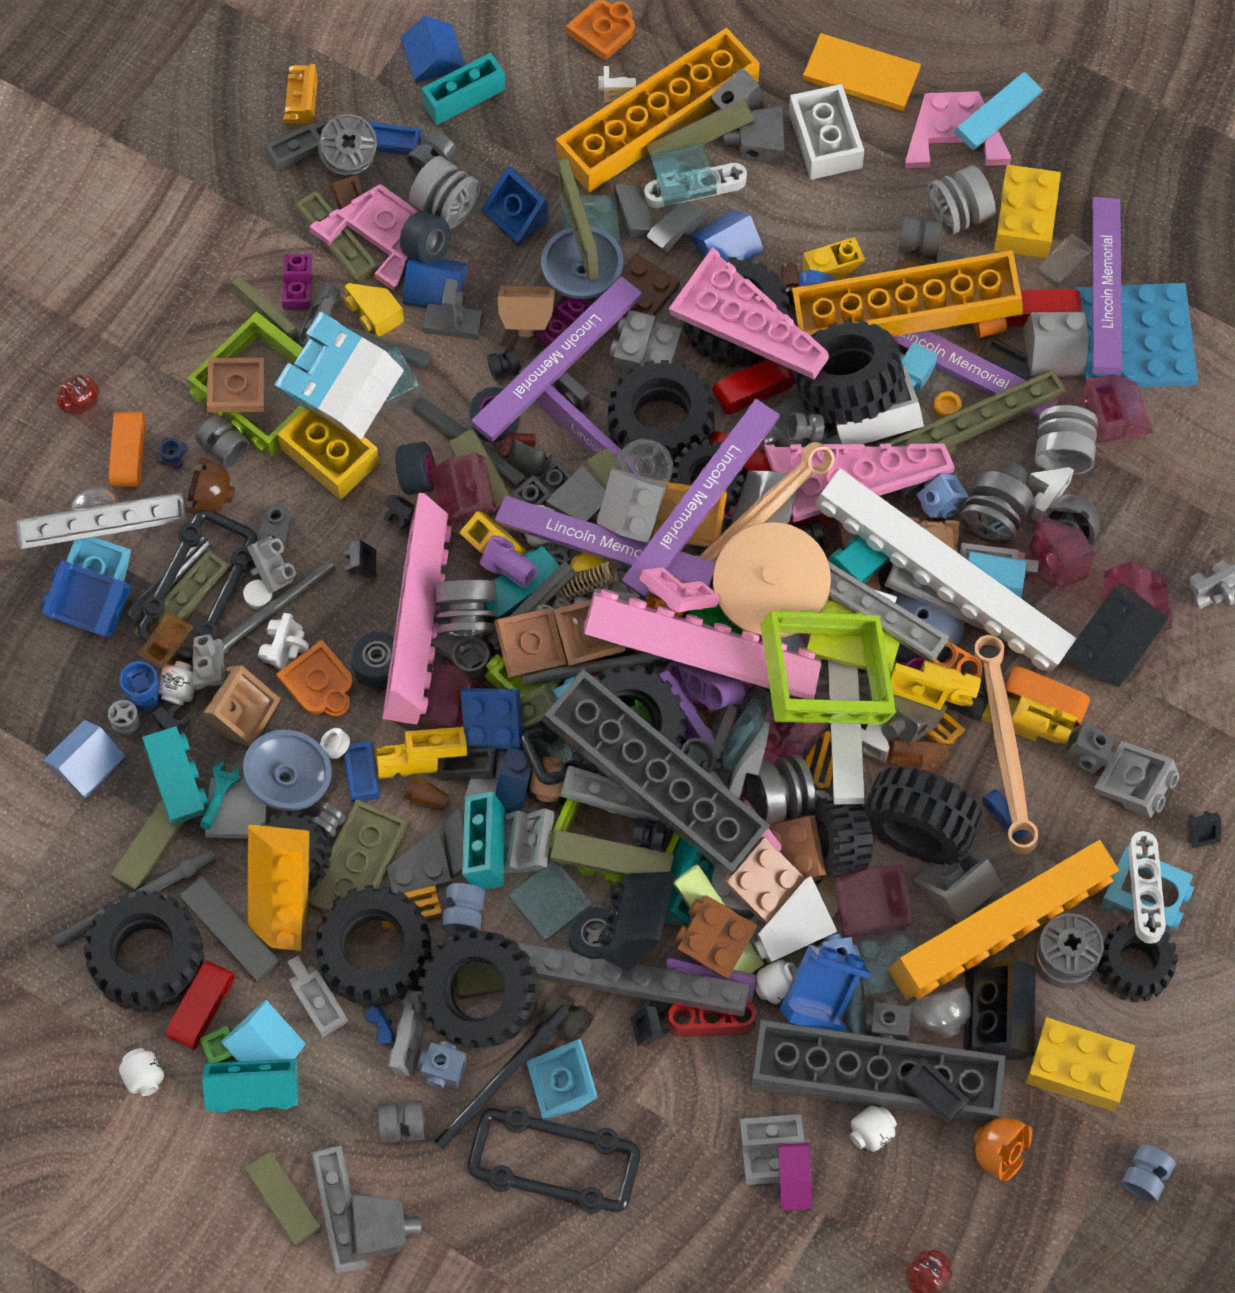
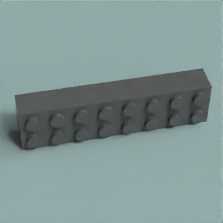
[541,669,770,875]
[751,1020,1005,1124]

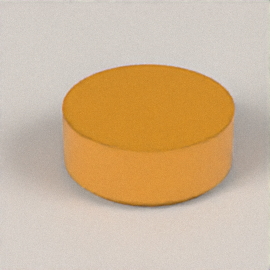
[933,391,962,419]

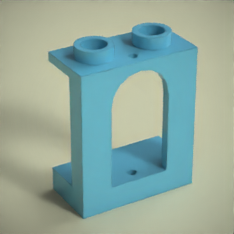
[1100,846,1195,934]

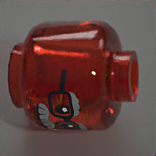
[56,374,100,416]
[905,1250,952,1293]

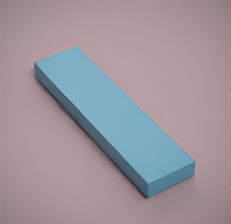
[954,72,1043,150]

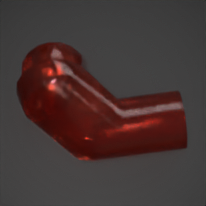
[497,433,536,458]

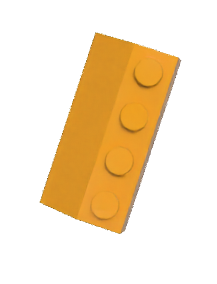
[247,824,309,951]

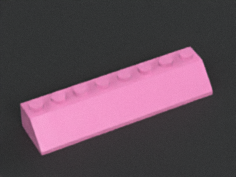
[382,493,452,725]
[584,589,821,699]

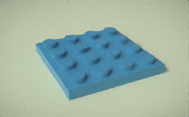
[1075,283,1198,390]

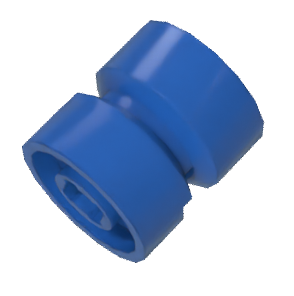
[119,661,162,711]

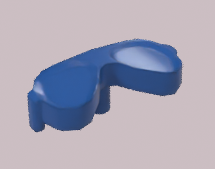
[365,1005,396,1044]

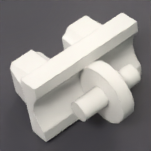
[258,613,309,671]

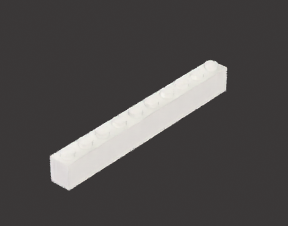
[815,469,1077,673]

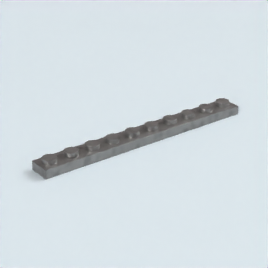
[454,932,750,1016]

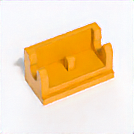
[284,64,318,124]

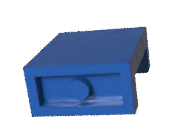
[41,560,132,639]
[780,945,871,1032]

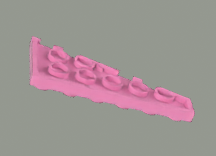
[669,247,829,379]
[764,443,955,522]

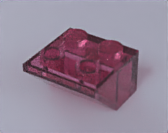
[1082,374,1152,444]
[431,452,497,524]
[1030,517,1095,590]
[1104,560,1172,630]
[418,665,486,730]
[758,694,829,760]
[834,865,914,937]

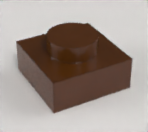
[330,174,364,210]

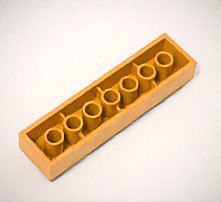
[556,27,760,193]
[792,250,1023,337]
[887,840,1119,1000]

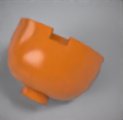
[974,1117,1032,1181]

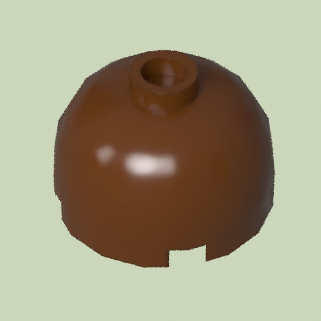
[186,458,235,514]

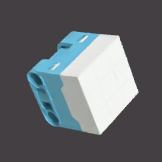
[274,311,404,440]

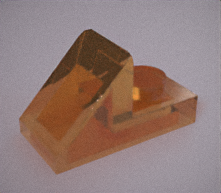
[137,611,193,672]
[891,740,953,774]

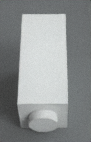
[754,876,837,963]

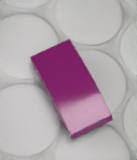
[282,254,312,309]
[535,297,590,346]
[778,1143,812,1211]

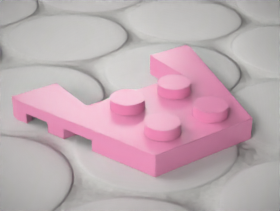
[905,91,1011,169]
[309,184,419,292]

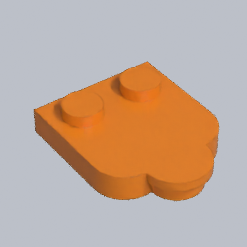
[565,0,635,62]
[276,639,352,717]

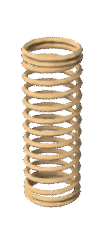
[555,561,618,602]

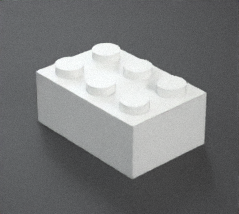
[789,84,864,180]

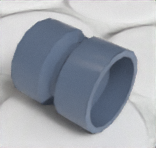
[442,883,485,934]
[1120,1144,1176,1203]

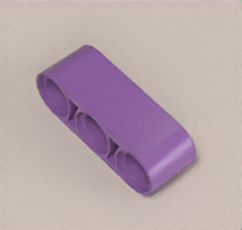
[665,661,745,709]

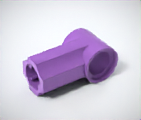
[480,535,538,588]

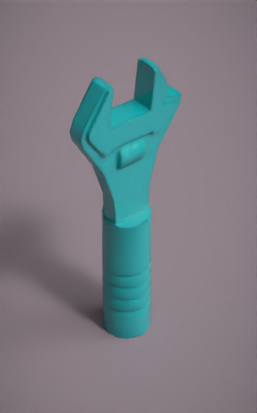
[200,761,241,830]

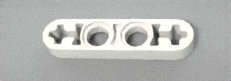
[644,163,747,208]
[1128,831,1166,943]

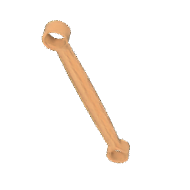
[699,442,834,563]
[974,635,1038,854]

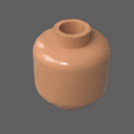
[530,757,563,802]

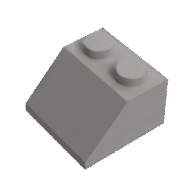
[1023,312,1089,378]
[596,468,667,543]
[911,851,1003,922]

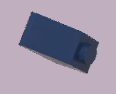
[495,747,532,814]

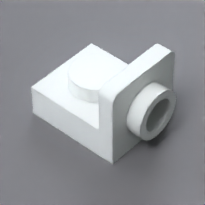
[598,66,636,103]

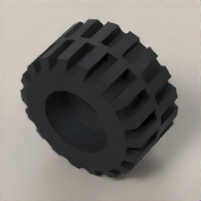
[672,440,743,514]
[810,800,873,877]
[260,812,332,888]
[1097,919,1178,1002]

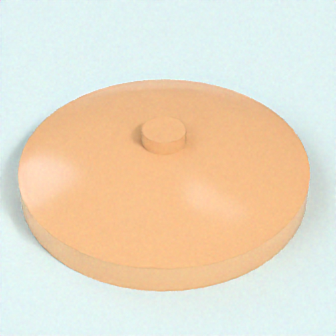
[713,522,831,638]

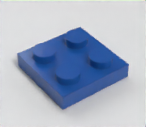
[461,688,523,749]

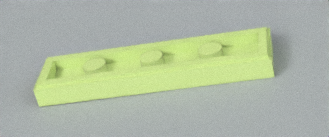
[673,865,764,974]

